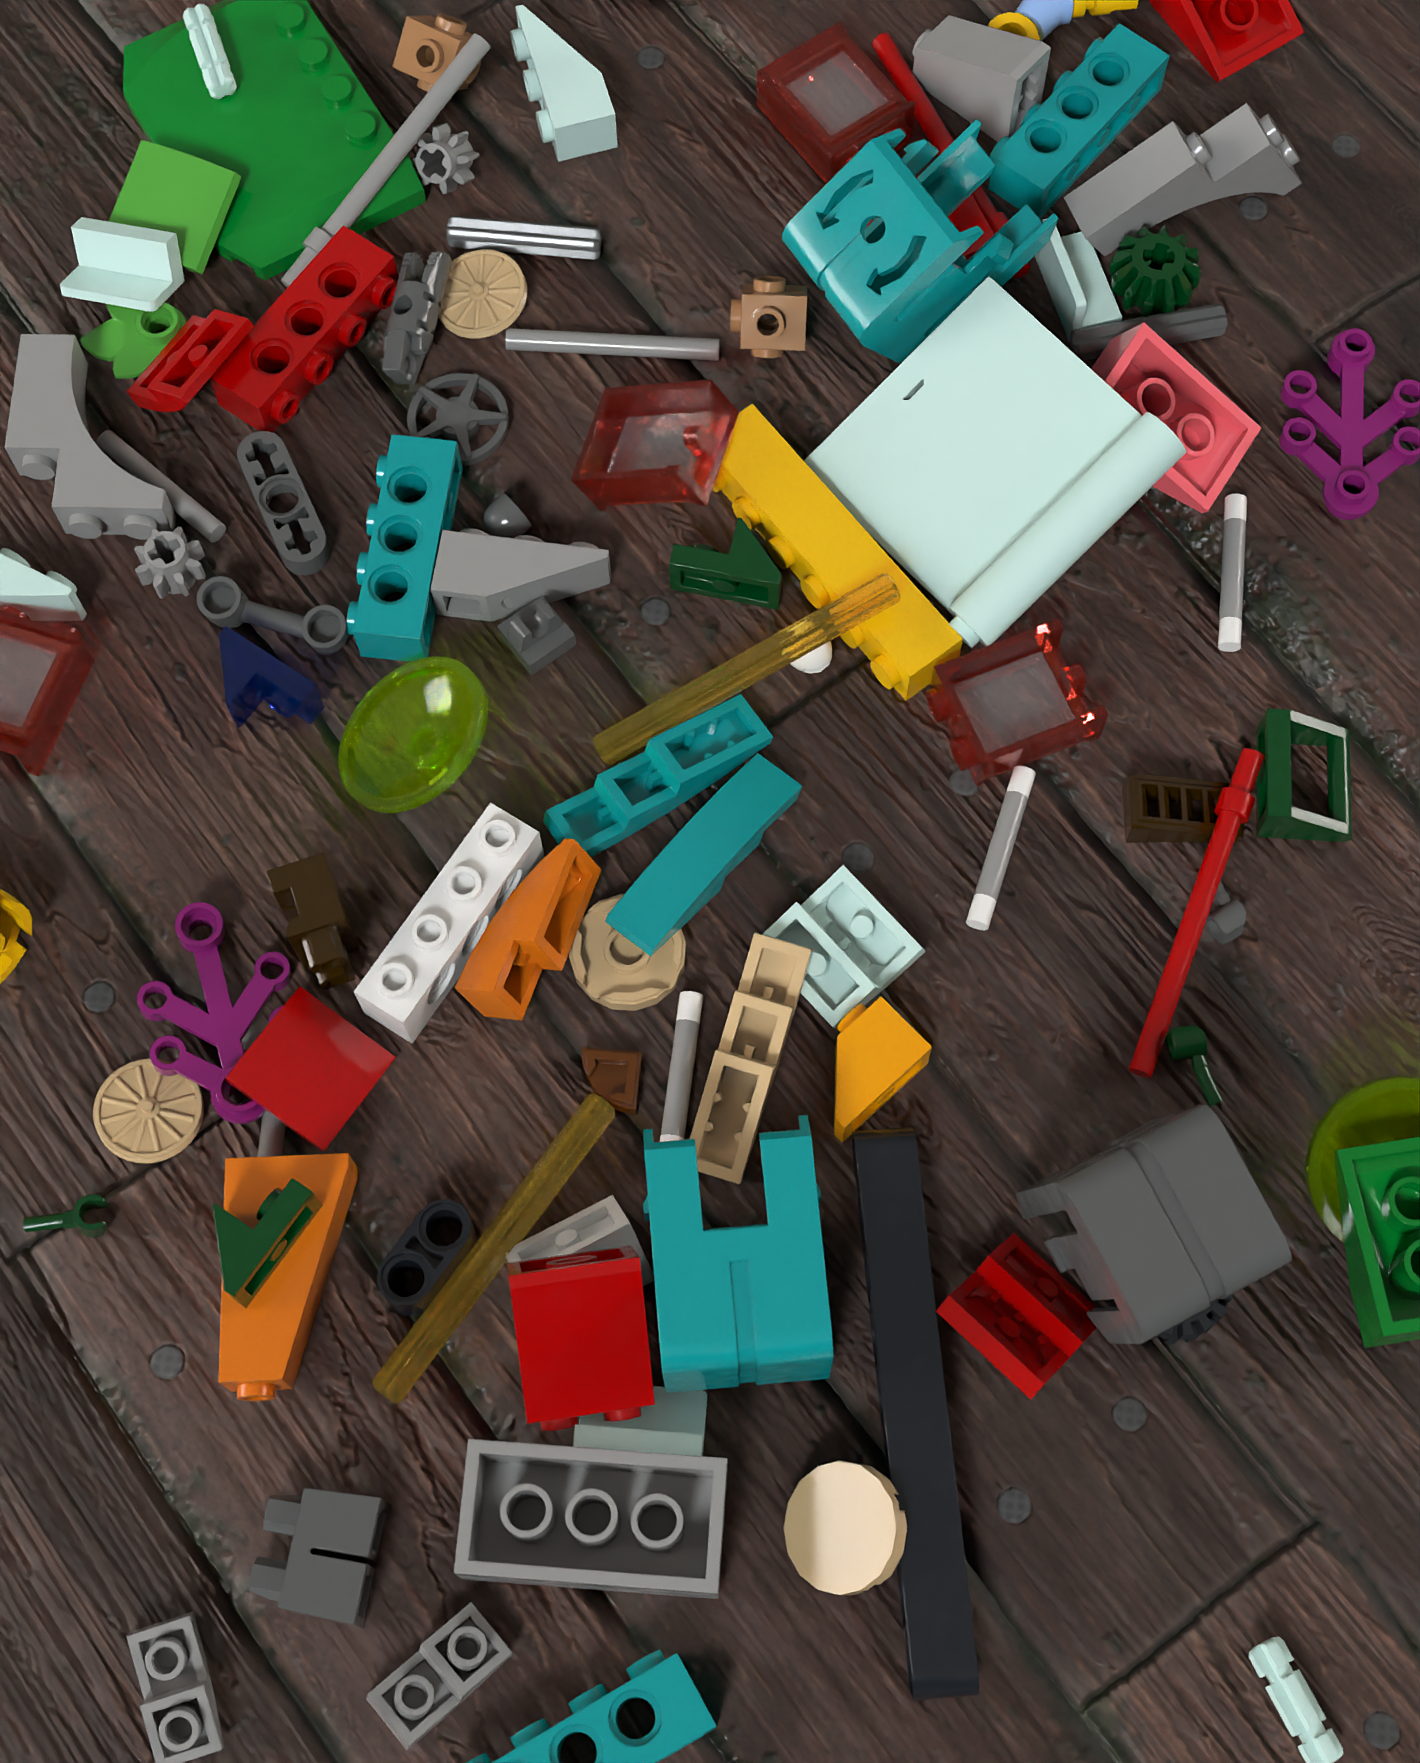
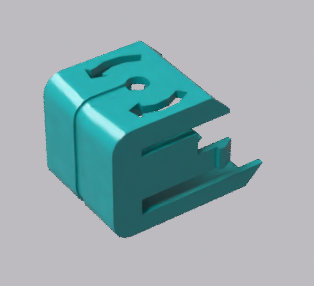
[782,119,1059,364]
[643,1115,833,1393]

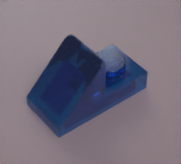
[219,626,325,728]

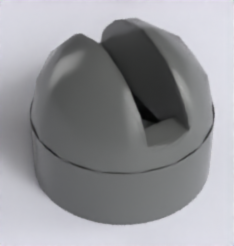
[484,493,532,538]

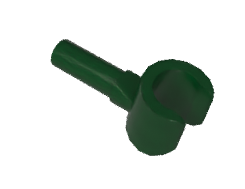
[1166,1025,1224,1107]
[23,1194,108,1238]

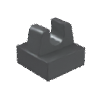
[497,596,576,676]

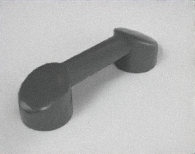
[197,576,349,655]

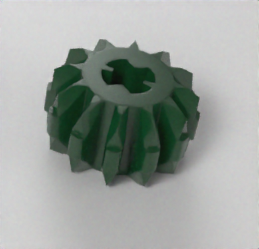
[1108,225,1201,317]

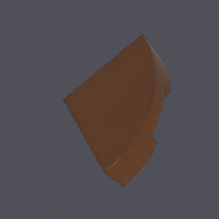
[582,1047,642,1115]

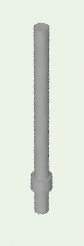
[281,33,490,287]

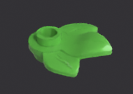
[80,302,186,379]

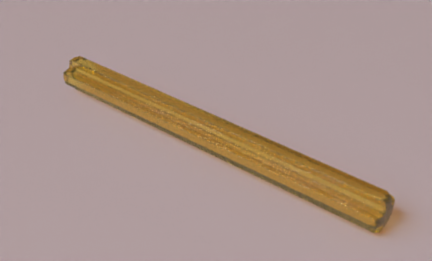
[593,573,901,765]
[372,1093,616,1404]

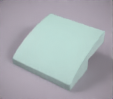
[763,865,926,1028]

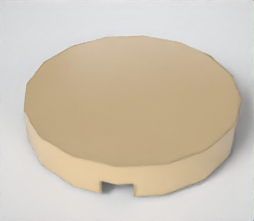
[569,894,686,1011]
[784,1461,907,1595]

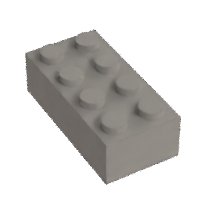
[454,1439,728,1599]

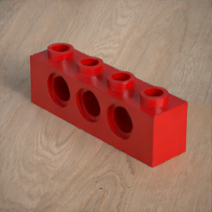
[209,225,399,433]

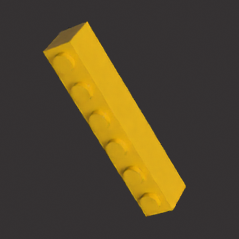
[698,404,963,701]

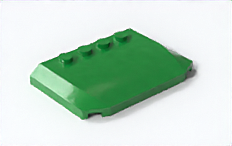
[123,0,426,281]

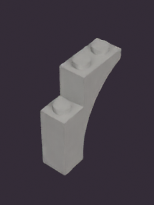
[1064,103,1302,256]
[4,334,177,540]

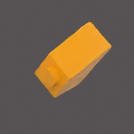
[834,997,932,1143]

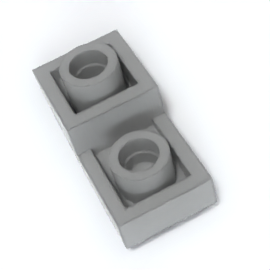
[366,1602,512,1751]
[126,1612,224,1763]

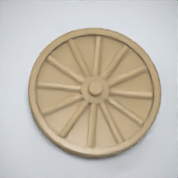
[438,249,527,339]
[93,1058,204,1163]

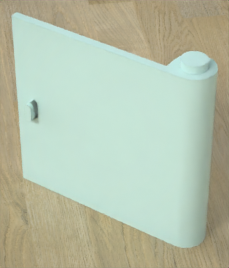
[804,276,1187,648]

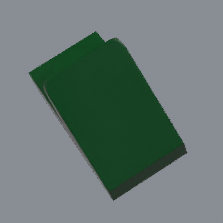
[669,517,782,610]
[213,1178,323,1308]

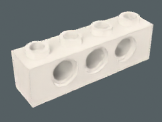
[354,803,544,1044]

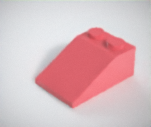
[1091,322,1261,514]

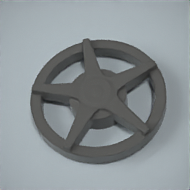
[407,373,509,466]

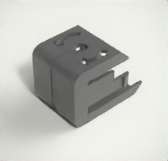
[1015,1104,1292,1344]

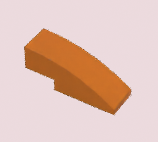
[455,838,601,1021]

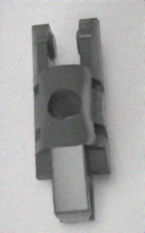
[382,252,451,384]

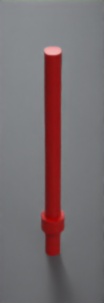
[872,33,1031,279]
[1128,748,1264,1078]

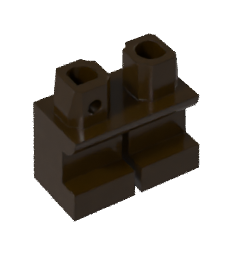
[266,852,360,990]

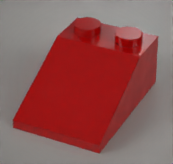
[1149,0,1305,83]

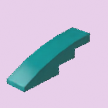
[543,694,773,857]
[605,753,802,956]

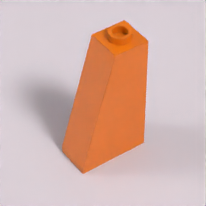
[218,1153,358,1401]

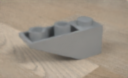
[430,528,611,622]

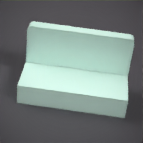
[60,217,185,312]
[1035,218,1122,341]
[573,1386,707,1456]

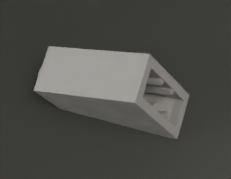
[912,15,1051,142]

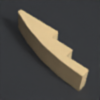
[690,932,813,1184]

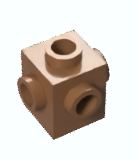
[392,13,481,92]
[730,276,807,358]

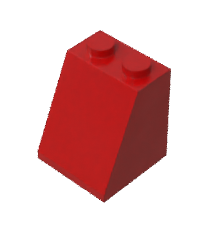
[507,1245,655,1431]

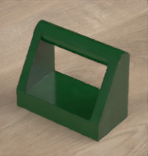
[1256,708,1352,842]

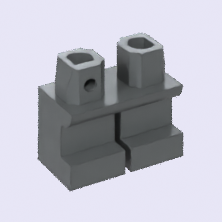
[248,1488,389,1628]

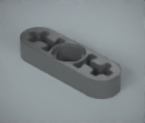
[237,431,330,575]

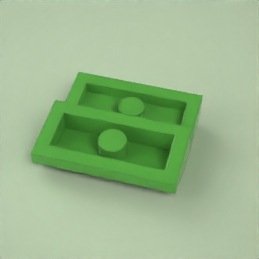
[109,140,241,274]

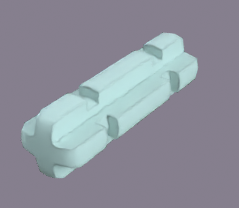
[183,4,237,99]
[1249,1637,1343,1763]

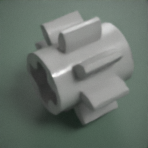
[410,123,480,194]
[134,527,206,599]

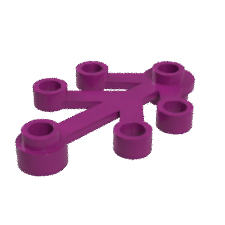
[1279,328,1420,520]
[137,902,291,1124]

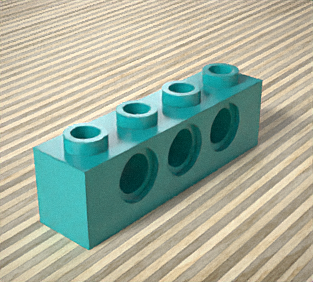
[988,23,1170,219]
[347,434,463,664]
[467,1649,717,1763]

